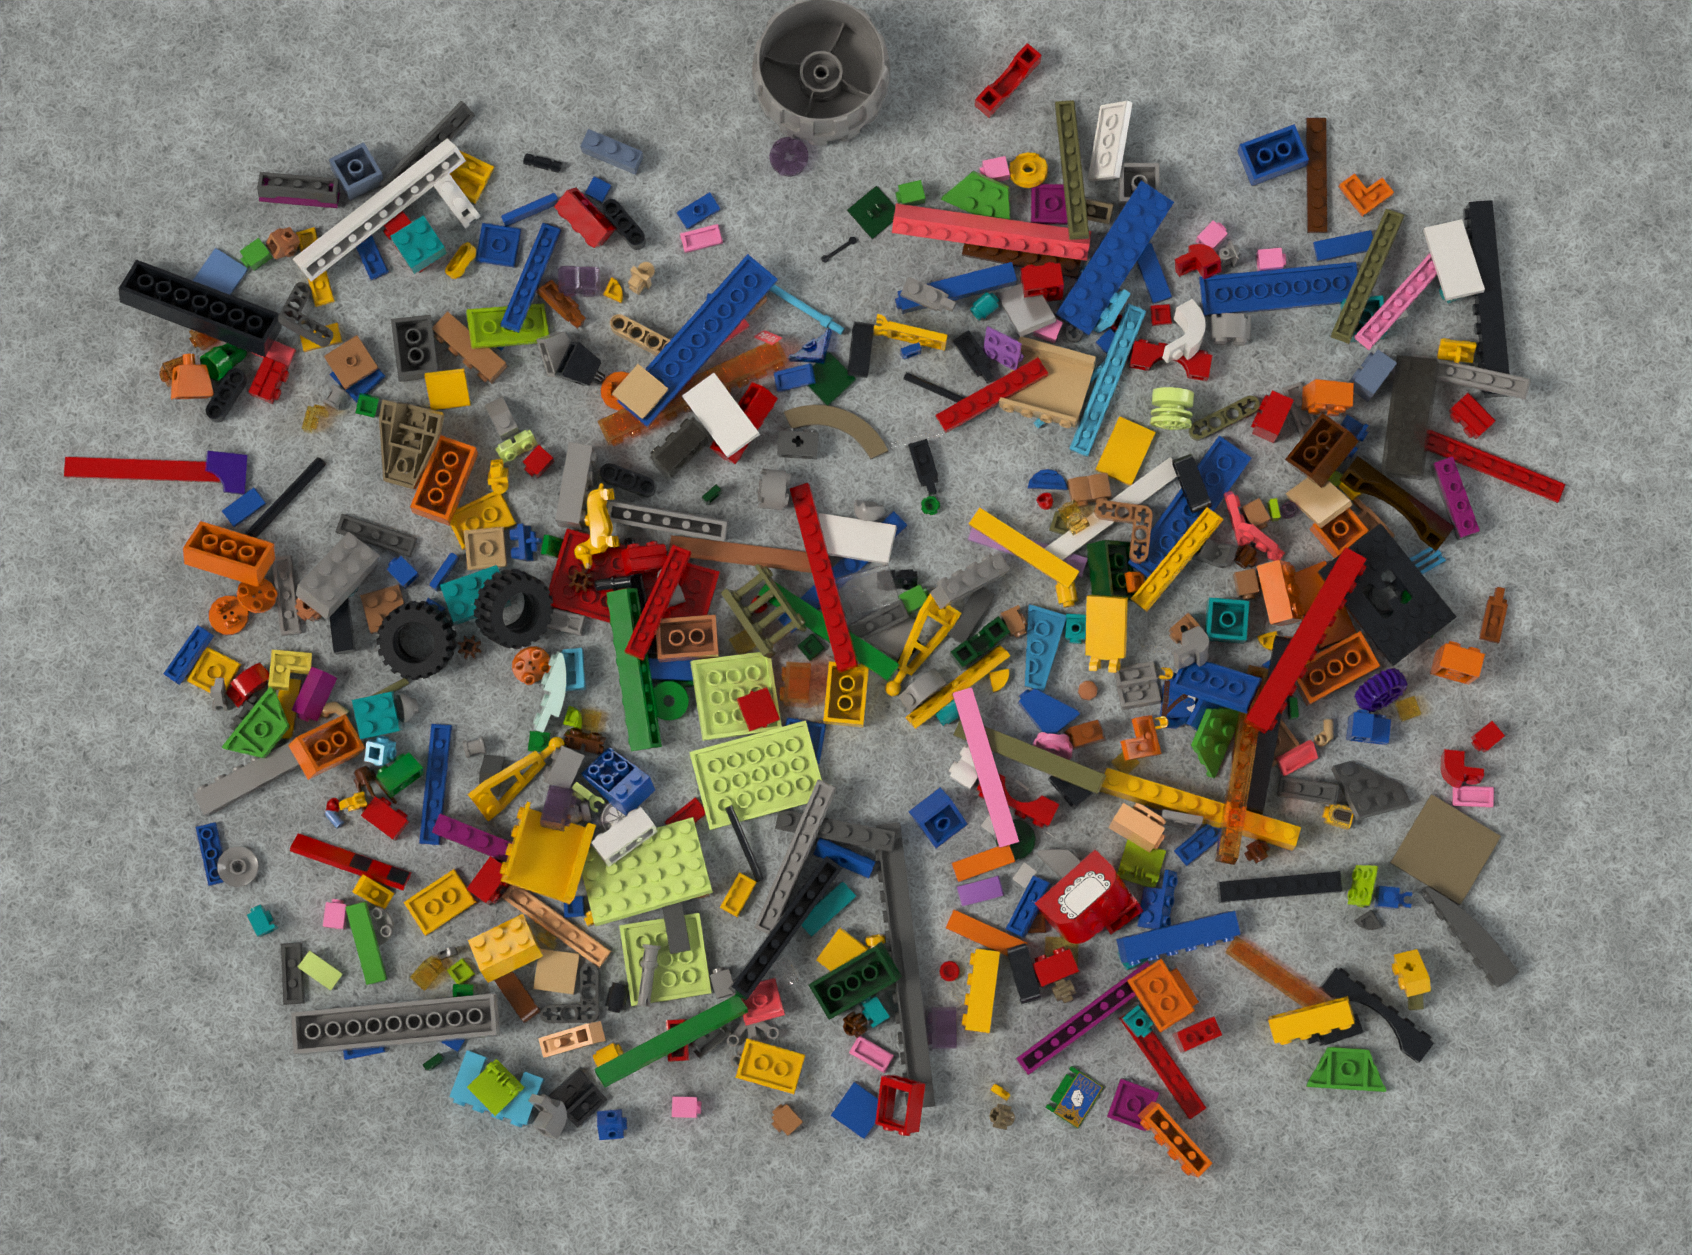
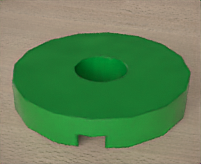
[653,680,689,721]

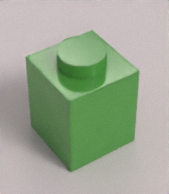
[895,180,926,206]
[239,238,273,271]
[899,585,929,615]

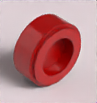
[939,961,960,982]

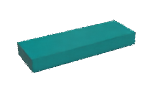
[801,881,856,937]

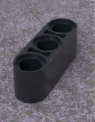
[602,199,646,250]
[847,321,874,378]
[205,368,247,423]
[1172,454,1211,514]
[600,463,656,498]
[1006,943,1041,1005]

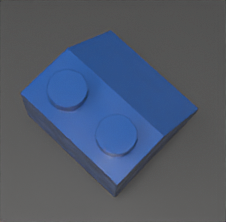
[908,787,968,848]

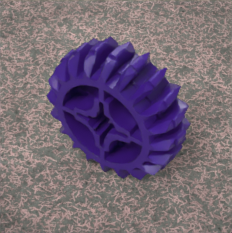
[1354,668,1408,713]

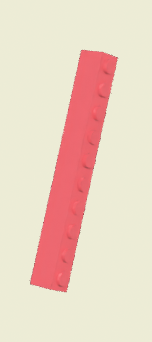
[892,203,1091,261]

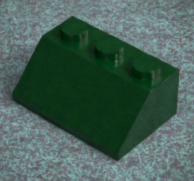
[1086,540,1135,602]

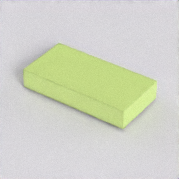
[298,950,343,991]

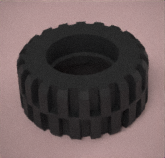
[473,569,554,649]
[376,601,457,680]

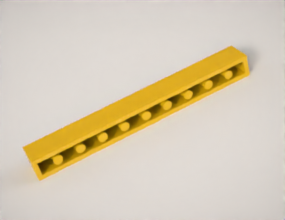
[1099,768,1301,851]

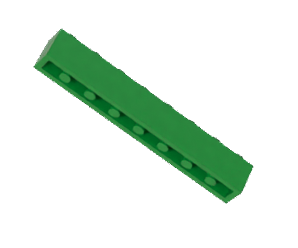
[607,588,662,752]

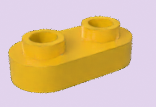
[445,242,476,279]

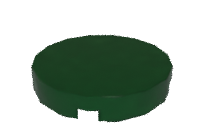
[995,819,1036,860]

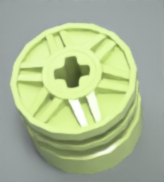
[1150,387,1194,430]

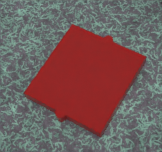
[736,687,780,732]

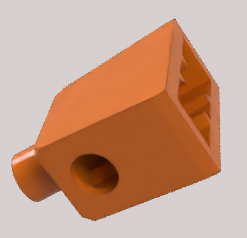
[171,354,214,400]

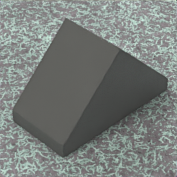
[479,755,505,797]

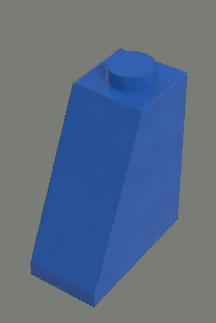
[1018,688,1080,734]

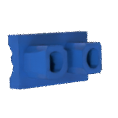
[509,523,542,562]

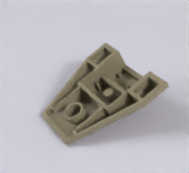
[379,399,444,489]

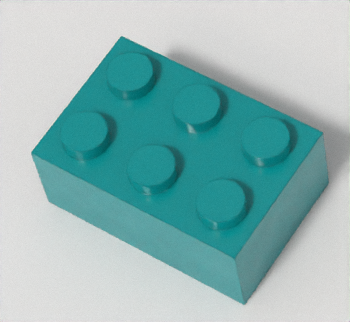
[440,565,512,626]

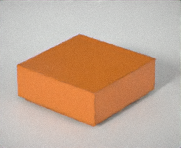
[1125,572,1145,593]

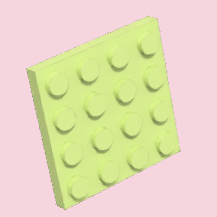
[690,652,782,741]
[619,913,712,1006]

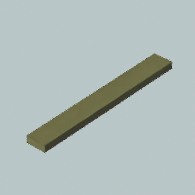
[1055,100,1089,240]
[1331,209,1404,344]
[953,720,1106,794]

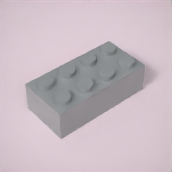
[555,442,598,530]
[296,532,380,619]

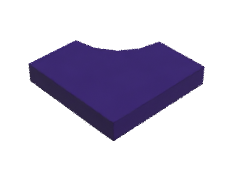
[205,450,247,495]

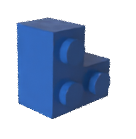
[1346,709,1391,745]

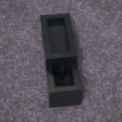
[329,597,356,655]

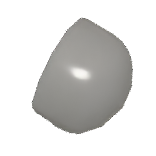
[854,500,884,522]

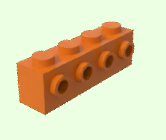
[1137,1102,1213,1178]

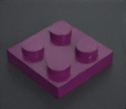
[1031,184,1068,225]
[1107,1079,1159,1132]

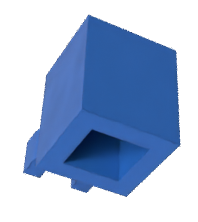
[1374,886,1412,910]

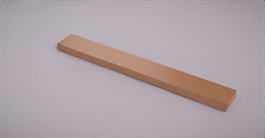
[668,535,812,573]

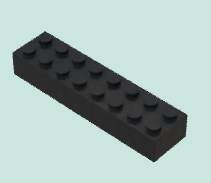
[118,260,282,357]

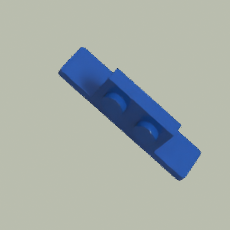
[1137,869,1178,929]

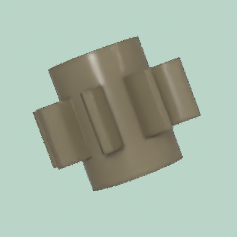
[1051,978,1076,1003]
[989,1104,1015,1130]

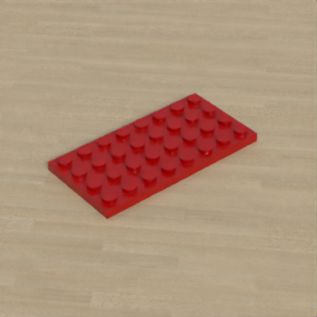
[549,528,720,637]

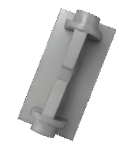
[1219,240,1240,268]

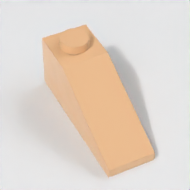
[538,1021,606,1058]

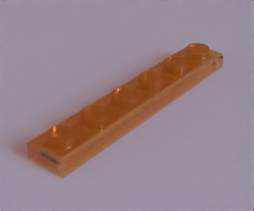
[1224,936,1330,1007]

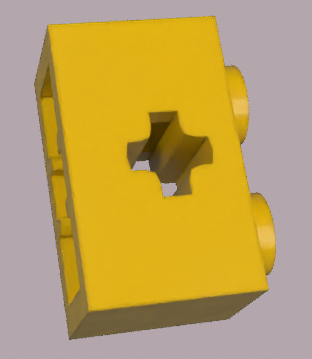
[1391,949,1431,997]

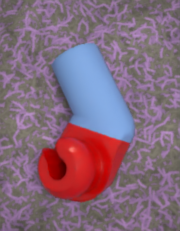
[325,798,344,829]

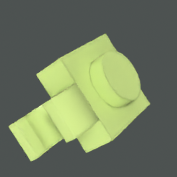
[572,782,605,813]

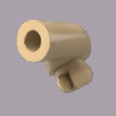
[320,701,350,718]
[1314,719,1334,747]

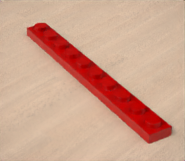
[789,482,859,673]

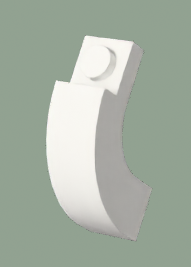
[1162,299,1206,363]

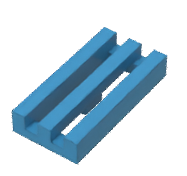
[1410,547,1446,575]

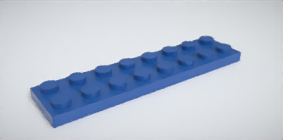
[1056,180,1174,335]
[1199,262,1358,317]
[1128,435,1252,578]

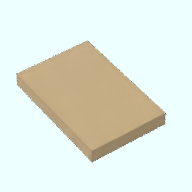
[1286,478,1352,528]

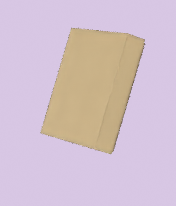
[612,364,668,420]
[464,527,507,570]
[533,949,580,995]

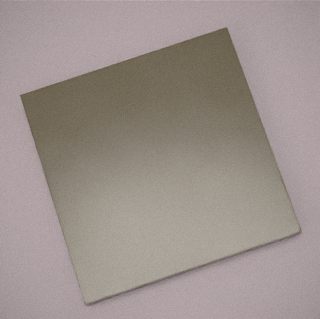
[1390,794,1501,905]

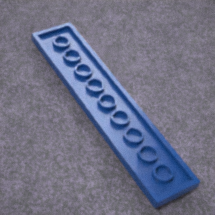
[617,254,778,428]

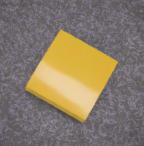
[450,150,494,204]

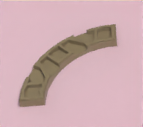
[784,405,888,460]

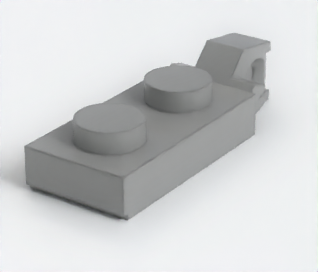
[900,277,956,312]

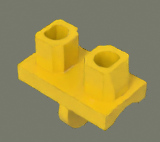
[1437,338,1476,363]
[487,459,509,494]

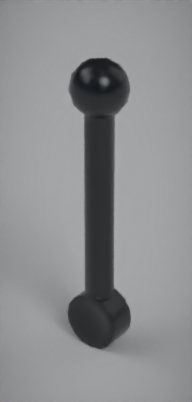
[821,237,856,263]

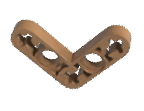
[1094,500,1152,564]

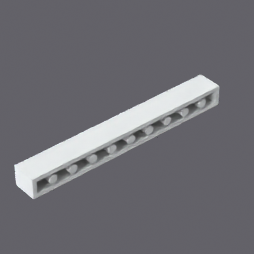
[293,138,466,281]

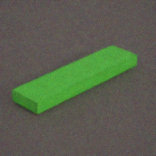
[345,901,387,985]

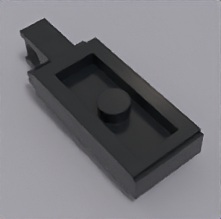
[952,330,994,384]
[908,439,939,496]
[1306,1013,1364,1046]

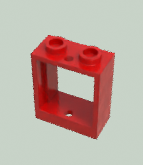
[1172,1016,1222,1053]
[875,1074,925,1136]

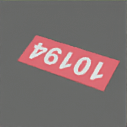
[754,330,782,345]

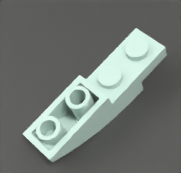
[533,651,566,733]

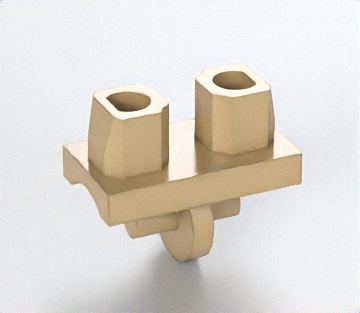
[628,262,655,295]

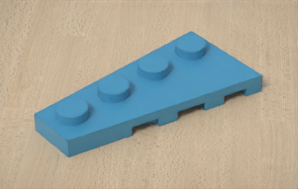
[1025,604,1066,692]

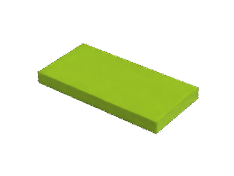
[466,303,549,349]

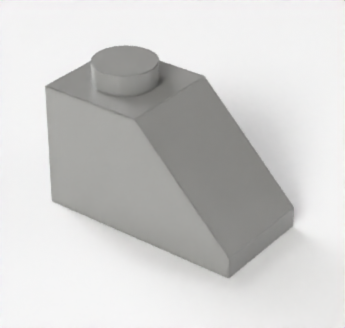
[536,332,570,377]
[485,397,520,440]
[1036,850,1082,879]

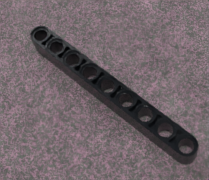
[1242,635,1292,815]

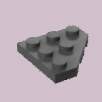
[1331,761,1411,820]

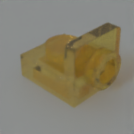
[302,404,329,434]
[1058,499,1090,536]
[410,956,446,991]

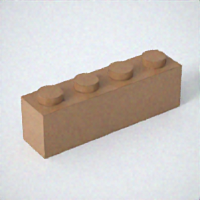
[432,311,508,384]

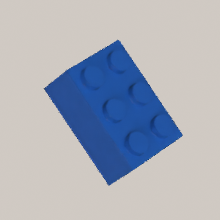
[1237,124,1309,186]

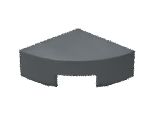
[1354,910,1383,930]
[437,946,459,961]

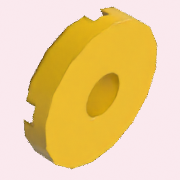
[1009,152,1048,188]

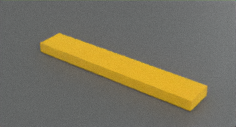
[1131,507,1223,612]
[969,508,1080,589]
[905,645,1010,729]

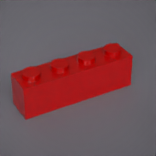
[710,382,778,464]

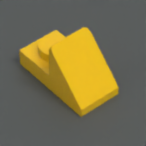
[352,874,395,909]

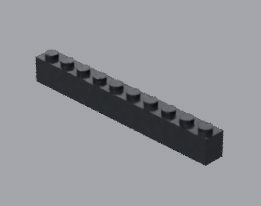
[1463,200,1510,398]

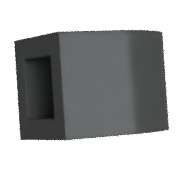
[1193,538,1237,568]

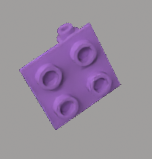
[983,326,1024,370]

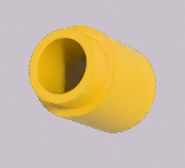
[1055,582,1078,608]
[593,1042,624,1067]

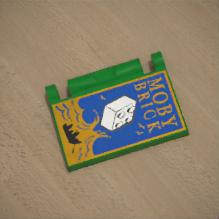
[1045,1066,1104,1128]

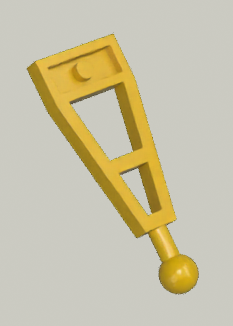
[885,594,962,696]
[467,737,565,822]

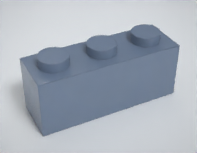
[580,129,643,175]

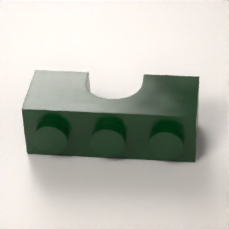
[950,616,1010,671]

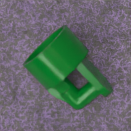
[200,343,247,381]

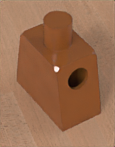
[1064,719,1106,750]

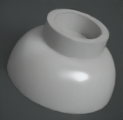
[396,694,418,723]

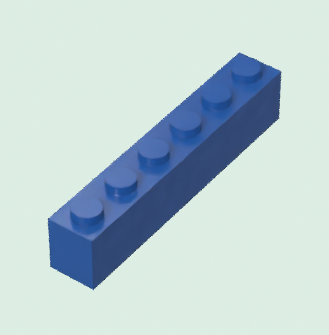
[1116,911,1241,966]

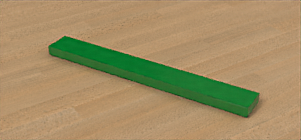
[758,581,900,681]
[594,995,748,1087]

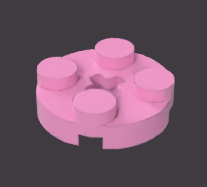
[1033,732,1073,760]

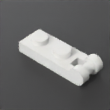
[432,172,481,229]

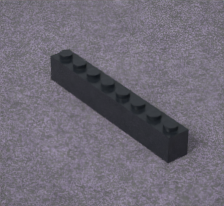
[728,856,843,1001]

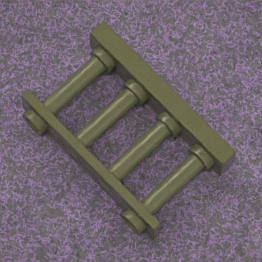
[721,564,807,658]

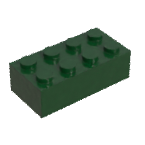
[808,941,902,1020]

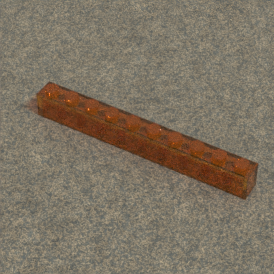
[597,341,787,446]
[1215,665,1269,865]

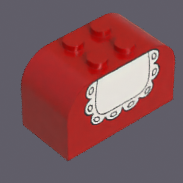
[1035,850,1130,944]

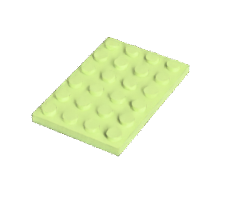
[689,721,822,830]
[582,817,713,926]

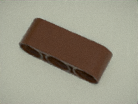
[494,971,541,1023]

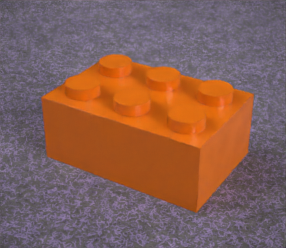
[1257,560,1305,626]
[1430,641,1485,685]
[288,714,366,780]

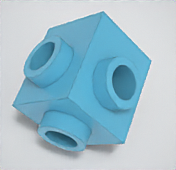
[364,736,397,766]

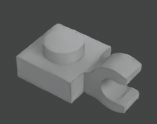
[210,678,228,711]

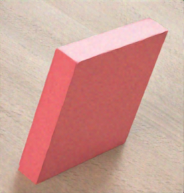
[742,978,785,1026]

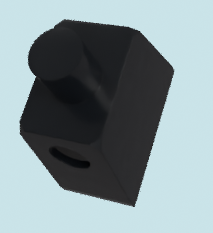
[554,342,605,386]

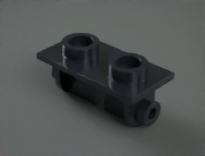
[877,569,918,590]

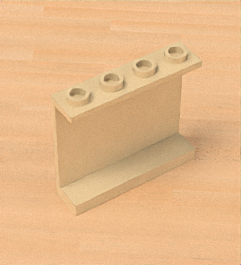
[999,337,1096,428]

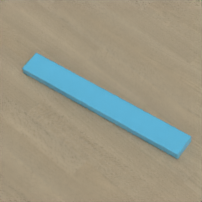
[1069,303,1146,457]

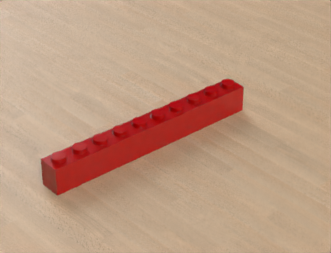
[1244,547,1367,734]

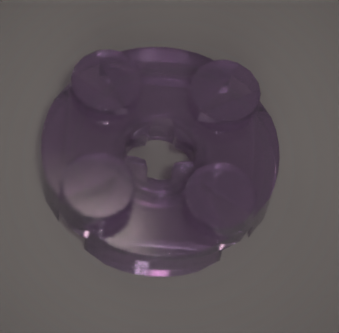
[769,137,809,177]

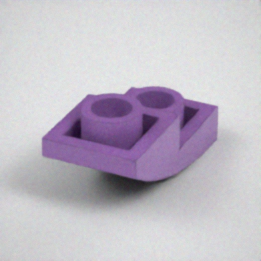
[957,875,1004,906]

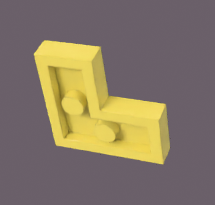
[268,649,312,691]

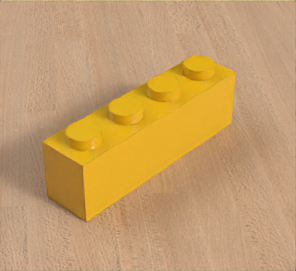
[961,949,1000,1034]
[1268,996,1355,1045]

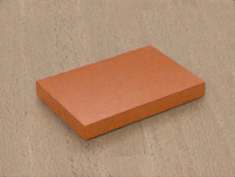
[1127,958,1195,1033]

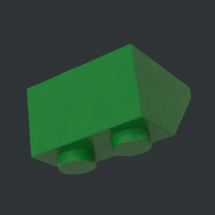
[376,753,424,798]

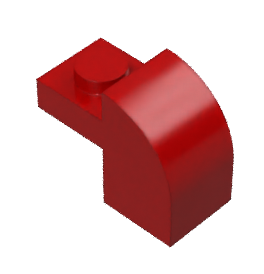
[1175,244,1221,279]
[226,662,269,708]
[1440,749,1484,789]

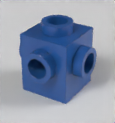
[597,1109,627,1140]

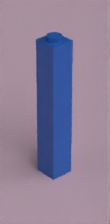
[895,262,1017,314]

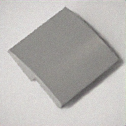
[864,603,915,659]
[1114,661,1161,710]

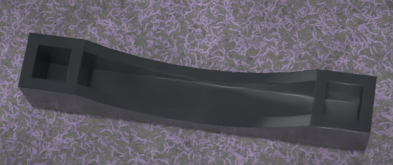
[1217,871,1342,904]
[1319,968,1434,1063]

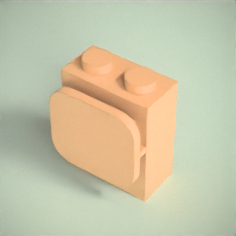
[1108,803,1166,853]

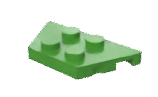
[941,170,1011,220]
[222,687,290,758]
[1191,707,1243,779]
[1306,1047,1386,1092]

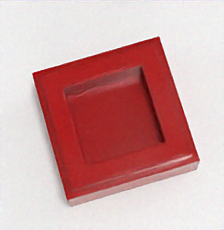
[1150,304,1172,326]

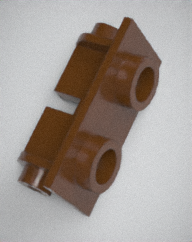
[564,728,606,754]

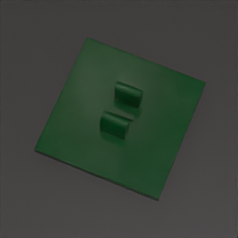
[847,186,895,239]

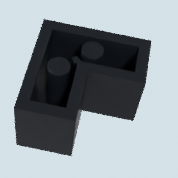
[1048,776,1093,810]

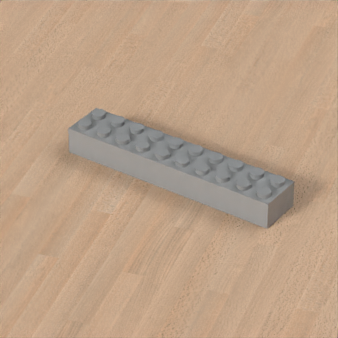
[291,994,500,1055]

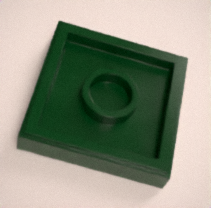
[807,351,856,406]

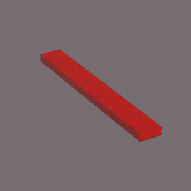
[1410,424,1566,503]
[64,457,221,483]

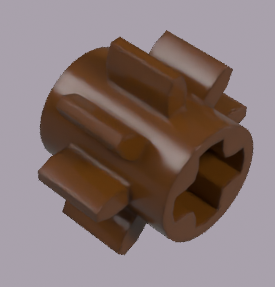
[1234,544,1258,569]
[568,568,593,593]
[458,635,482,660]
[1244,839,1270,864]
[843,1011,868,1038]

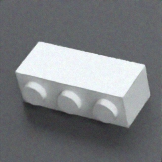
[591,807,658,867]

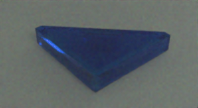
[788,329,832,363]

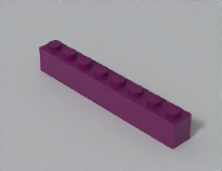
[1015,962,1150,1075]

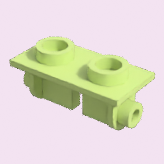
[495,429,538,464]

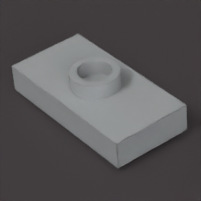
[546,609,586,636]

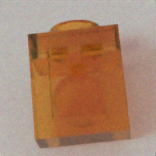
[189,330,219,351]
[159,356,183,387]

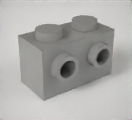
[543,745,584,792]

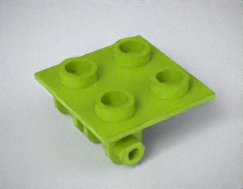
[1117,839,1166,888]
[1347,865,1378,908]
[467,1059,525,1116]

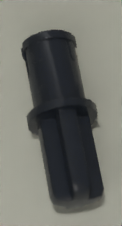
[595,575,635,591]

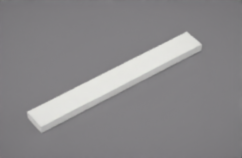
[1044,457,1177,560]

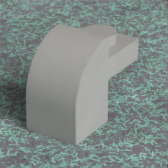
[1174,626,1209,670]
[898,668,947,712]
[528,1094,567,1140]

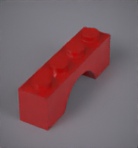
[975,43,1042,118]
[1129,339,1213,382]
[976,773,1060,829]

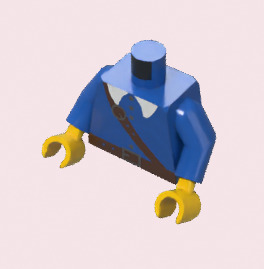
[1155,667,1199,729]

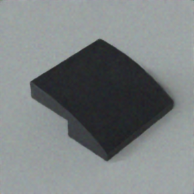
[548,1068,607,1128]

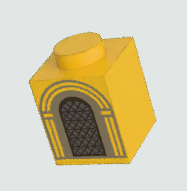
[1322,804,1354,830]

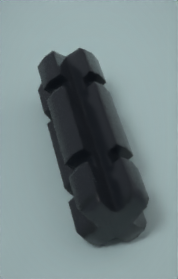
[523,153,562,173]

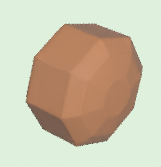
[1078,681,1098,701]

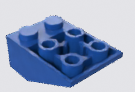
[581,747,655,816]

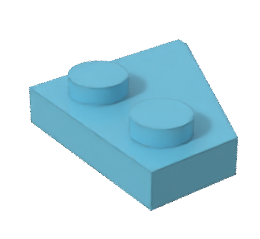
[1093,289,1131,333]

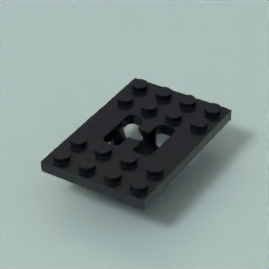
[1317,523,1457,666]

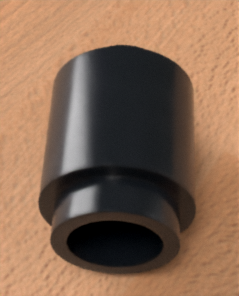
[605,982,629,1013]

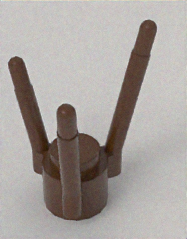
[354,766,397,812]

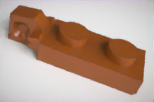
[536,280,586,329]
[1479,587,1508,644]

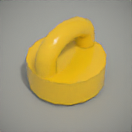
[865,934,886,947]

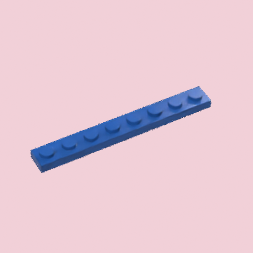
[778,511,907,634]

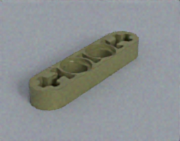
[1189,395,1260,441]

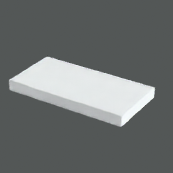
[1088,101,1132,182]
[1423,219,1485,301]
[682,373,760,458]
[818,513,897,565]

